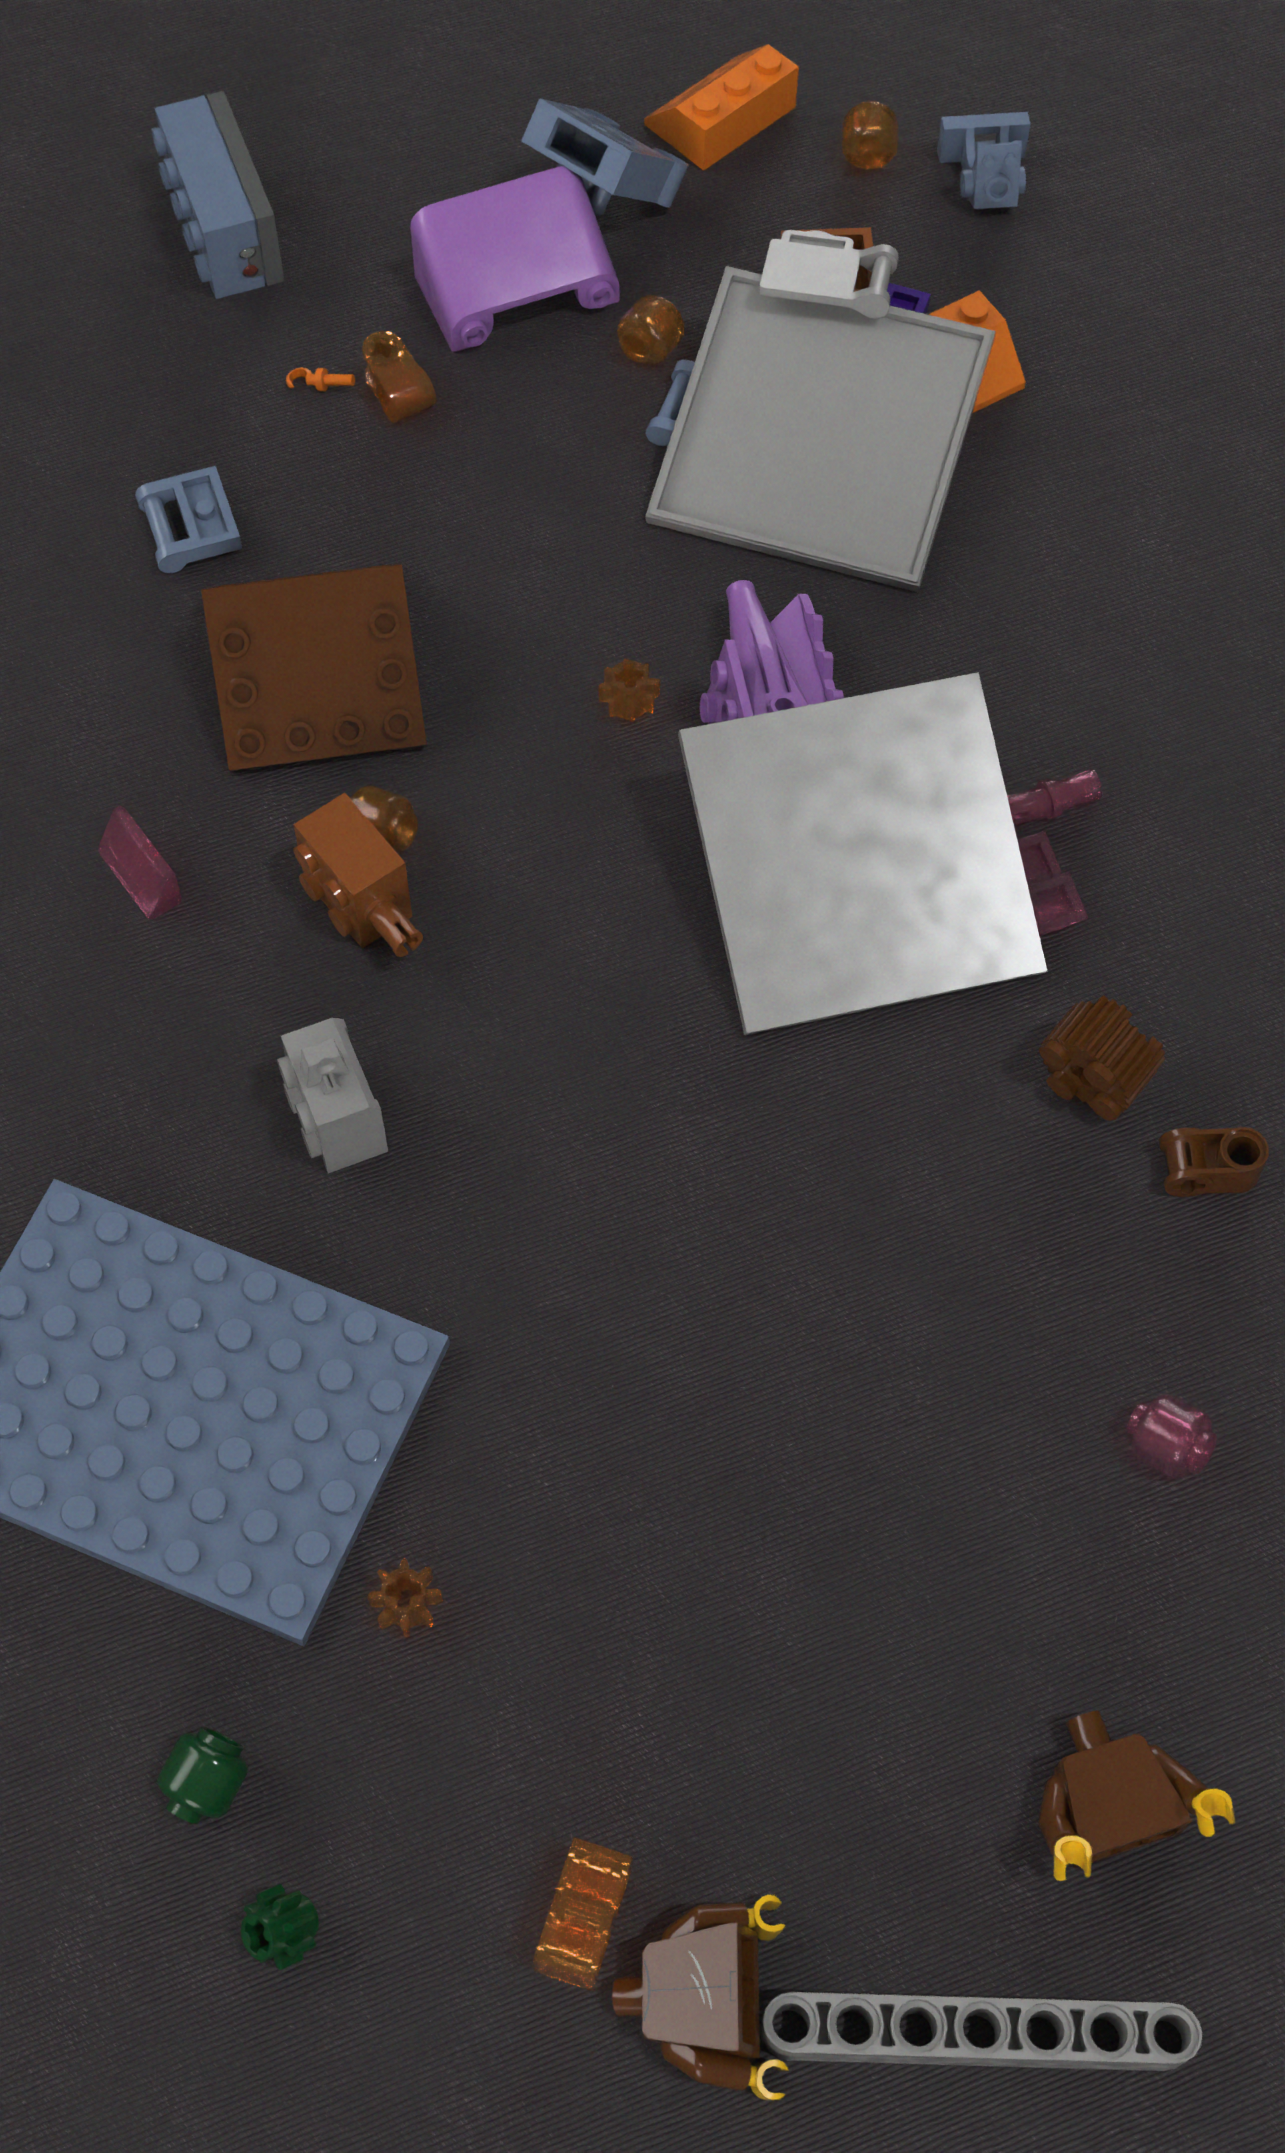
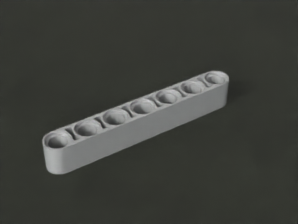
[760,1992,1202,2071]

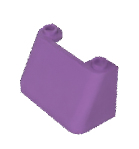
[410,166,620,353]

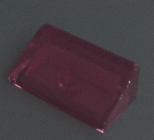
[98,805,182,920]

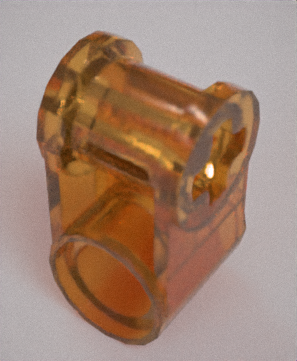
[362,331,437,423]

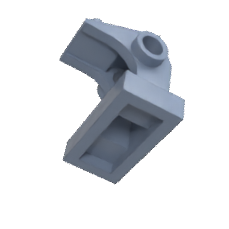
[937,112,1031,209]

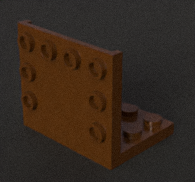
[201,563,427,771]

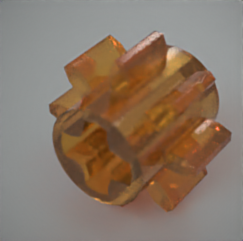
[599,658,660,722]
[368,1559,443,1638]

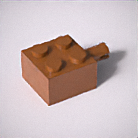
[293,793,423,957]

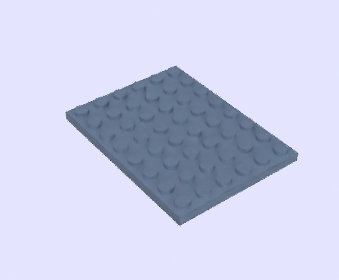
[0,1179,450,1647]

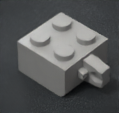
[277,1018,388,1174]

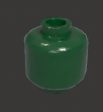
[157,1726,248,1824]

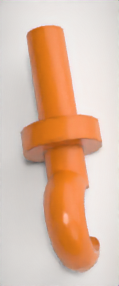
[286,367,355,392]

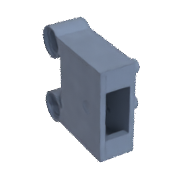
[522,98,689,216]

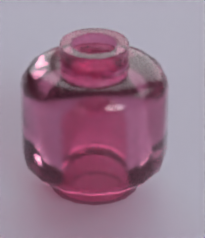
[1127,1394,1217,1479]

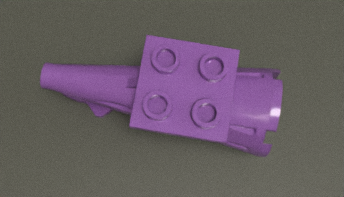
[700,580,844,724]

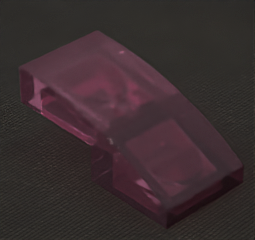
[1017,831,1088,936]

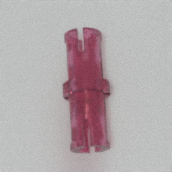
[1007,769,1102,826]

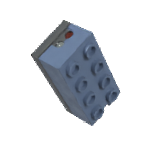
[151,91,284,299]

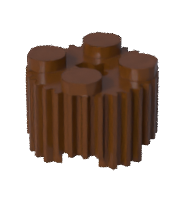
[1039,995,1166,1121]

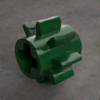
[241,1884,319,1970]

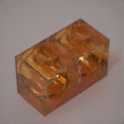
[533,1837,633,1992]

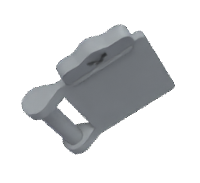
[759,230,899,319]

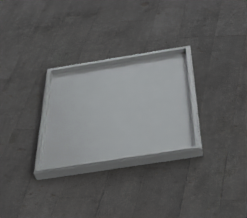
[645,266,995,592]
[678,672,1047,1035]

